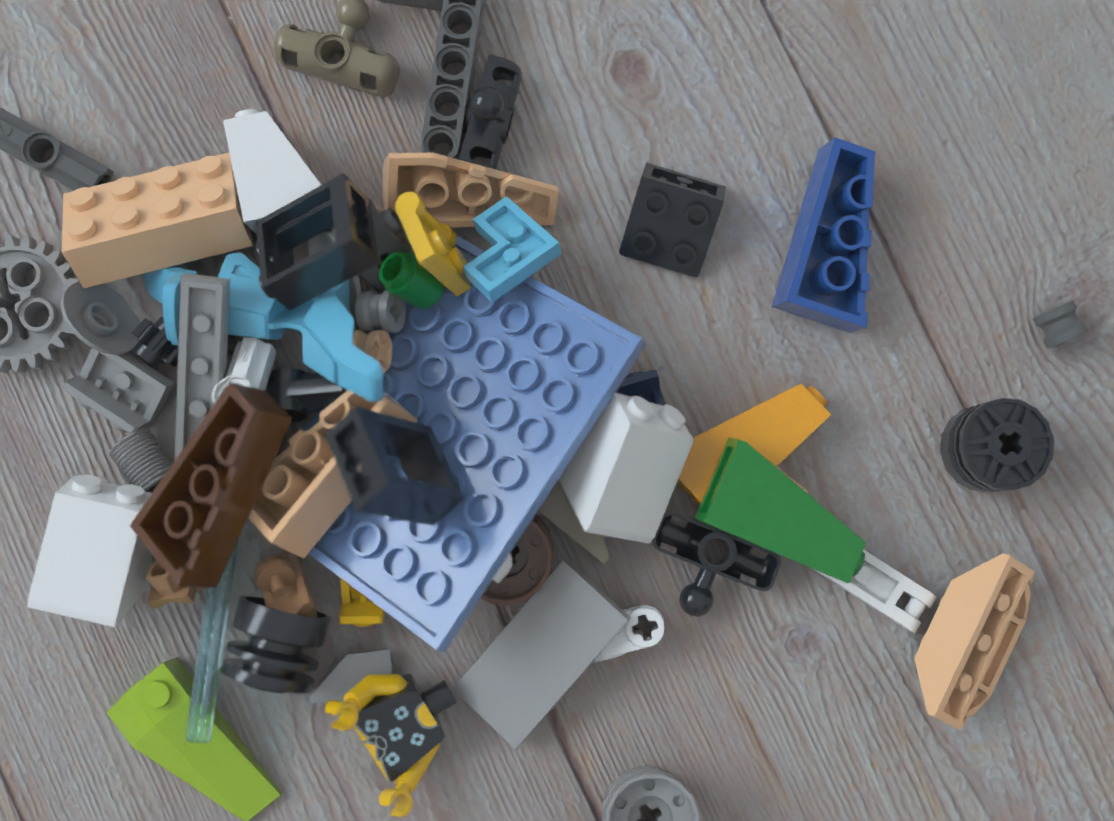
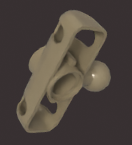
[274,0,400,97]

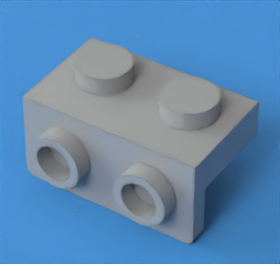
[63,348,175,434]

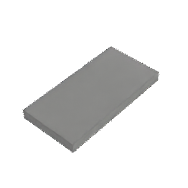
[453,559,631,750]

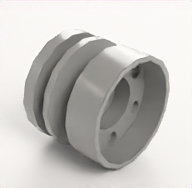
[602,766,700,821]

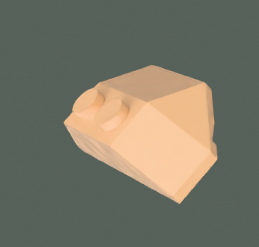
[914,553,1035,730]

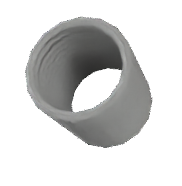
[109,428,173,493]

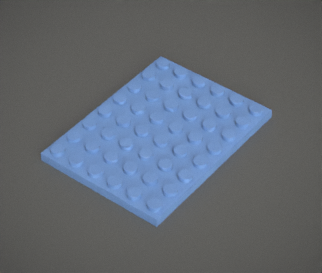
[303,235,647,652]

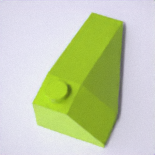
[106,657,282,821]

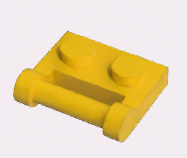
[395,192,471,296]

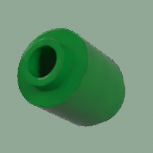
[379,252,444,310]

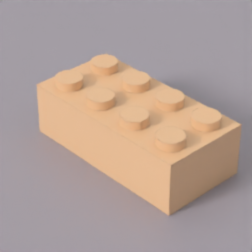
[62,152,253,288]

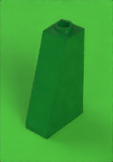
[695,438,866,584]

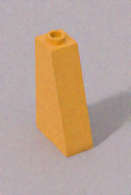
[677,383,831,506]

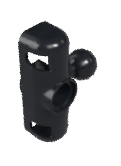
[459,54,522,170]
[651,512,781,617]

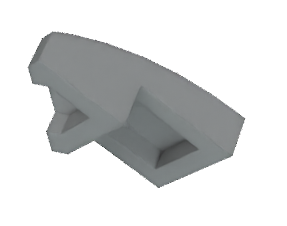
[307,648,393,703]

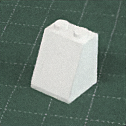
[223,109,321,235]
[558,392,694,544]
[27,475,153,627]

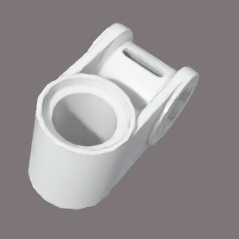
[594,604,664,662]

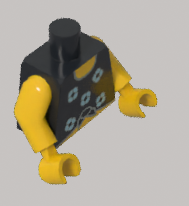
[325,674,457,817]

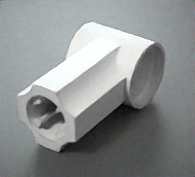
[212,337,276,404]

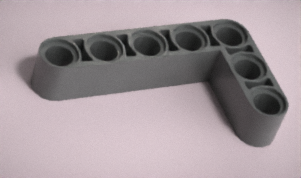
[378,0,486,160]

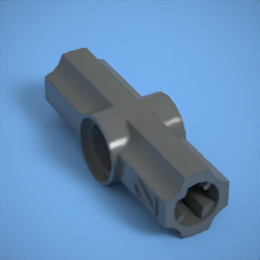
[0,107,114,191]

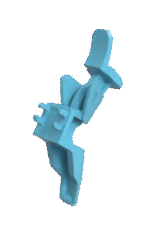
[143,253,383,402]

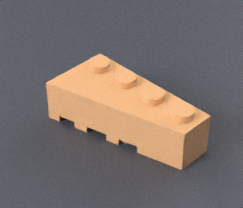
[248,390,418,558]

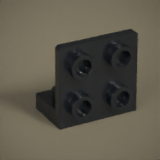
[619,162,726,277]

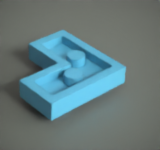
[463,196,562,303]

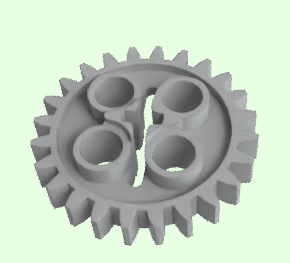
[0,234,79,374]

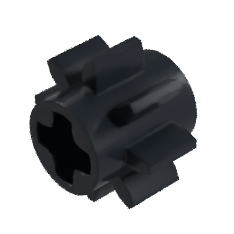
[132,316,179,369]

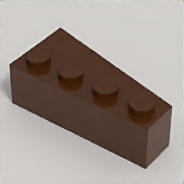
[130,382,292,588]

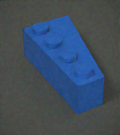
[772,137,875,333]

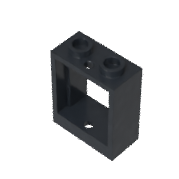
[256,173,379,311]
[325,406,464,526]

